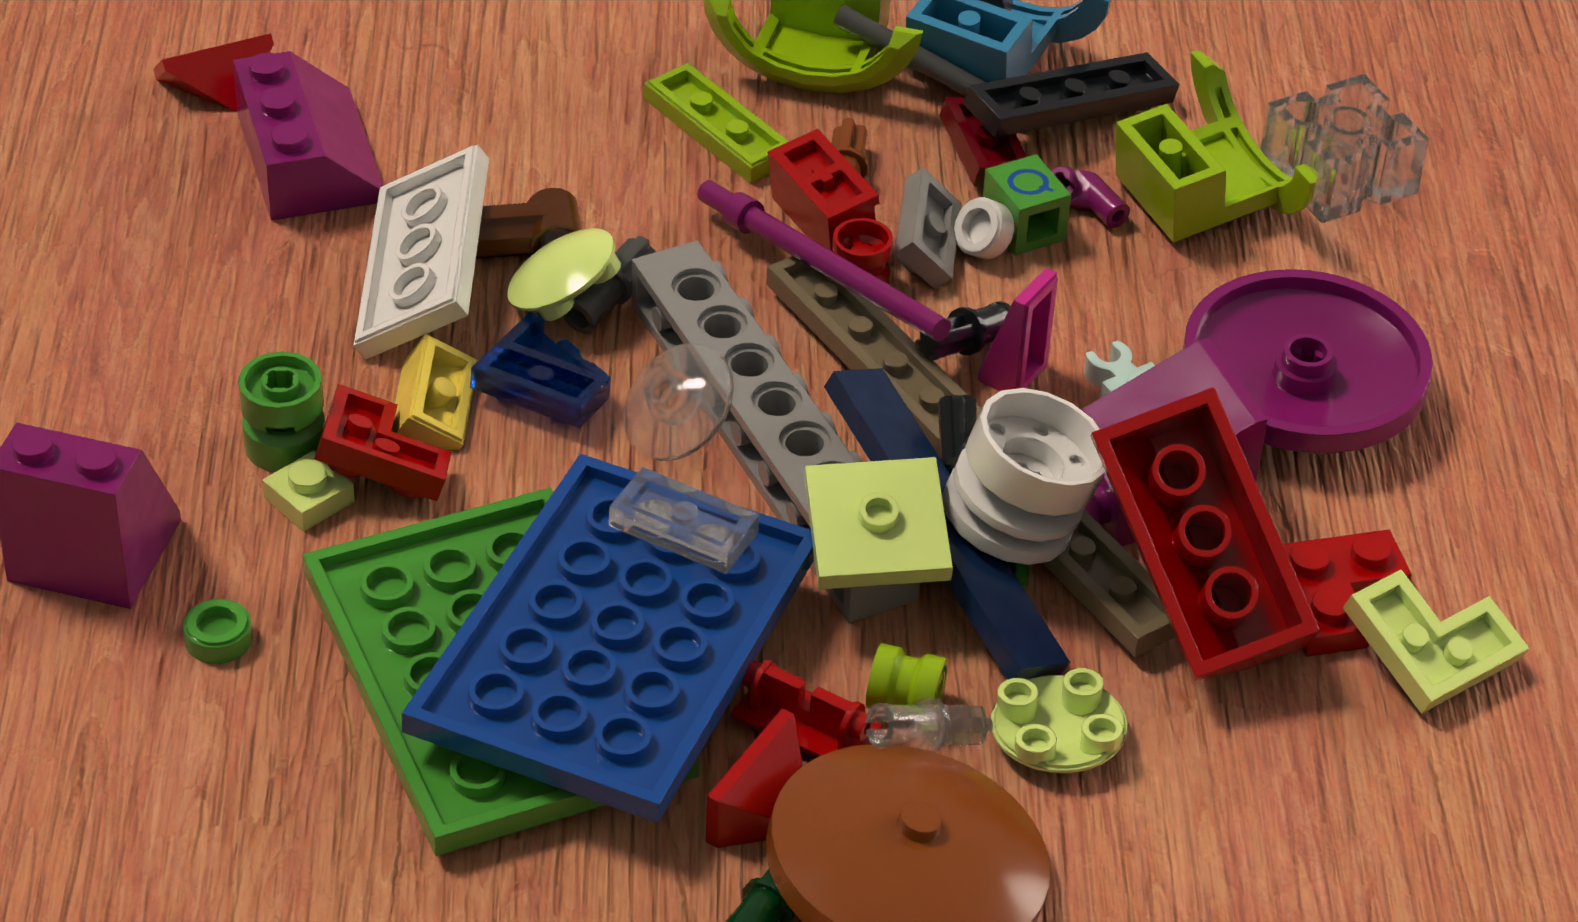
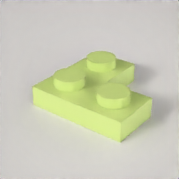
[1343,570,1529,714]

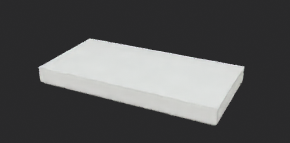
[353,144,489,360]

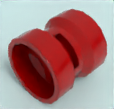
[832,218,893,285]

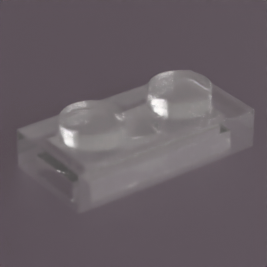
[609,467,759,574]

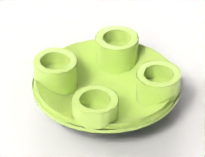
[507,228,621,321]
[991,668,1127,773]

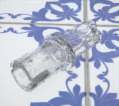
[865,698,993,752]

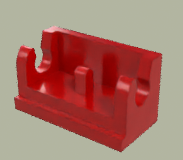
[767,128,880,252]

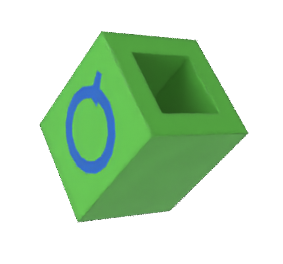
[983,154,1071,255]

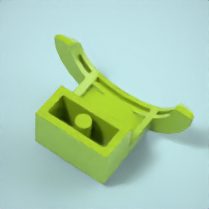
[704,0,923,93]
[1115,50,1320,243]

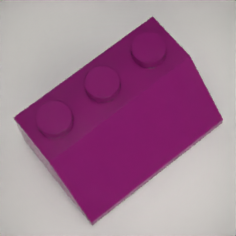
[233,51,384,221]

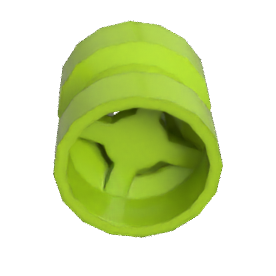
[865,643,949,723]

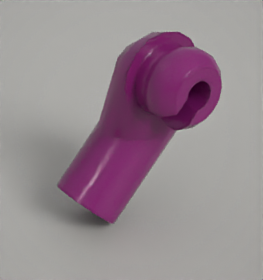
[1051,166,1130,228]

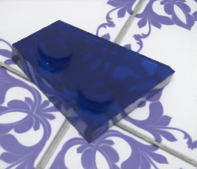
[470,312,611,429]

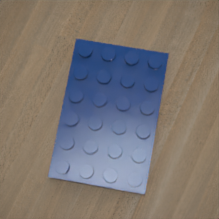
[402,454,814,823]

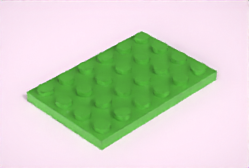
[302,487,699,856]

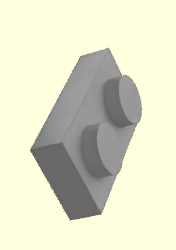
[895,167,962,290]

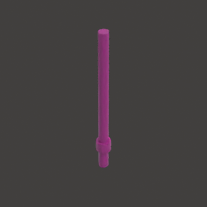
[697,180,951,342]

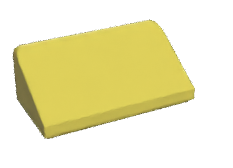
[391,334,479,451]

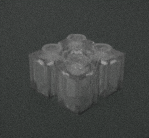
[1260,74,1429,224]

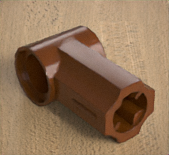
[476,188,582,259]

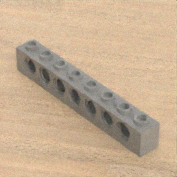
[631,240,920,623]

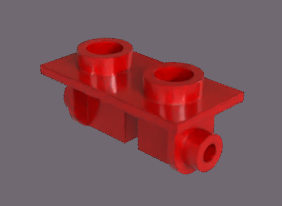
[730,660,883,758]

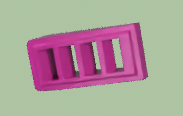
[978,268,1058,391]

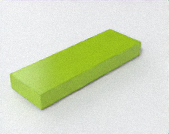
[644,63,789,184]

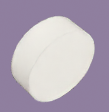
[954,197,1014,260]

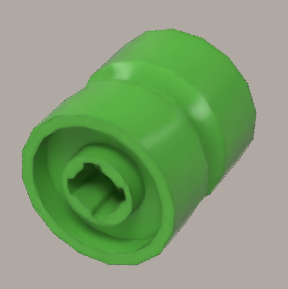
[238,351,325,472]

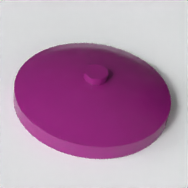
[1183,269,1433,453]

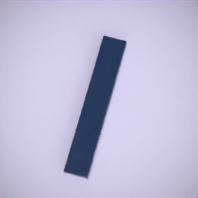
[824,368,1071,680]

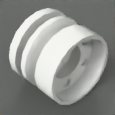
[942,388,1106,565]

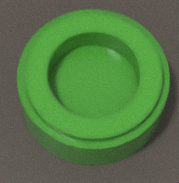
[183,599,252,664]

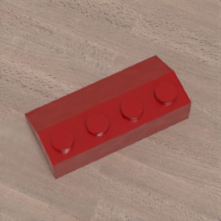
[1090,387,1320,681]

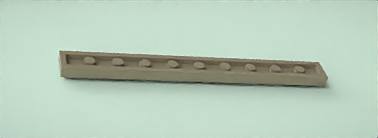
[766,256,1175,657]

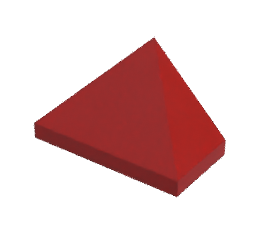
[153,33,274,112]
[705,708,803,848]

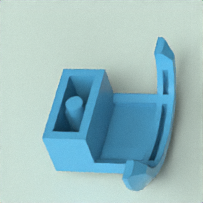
[906,0,1111,82]

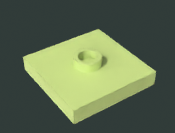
[804,457,953,590]

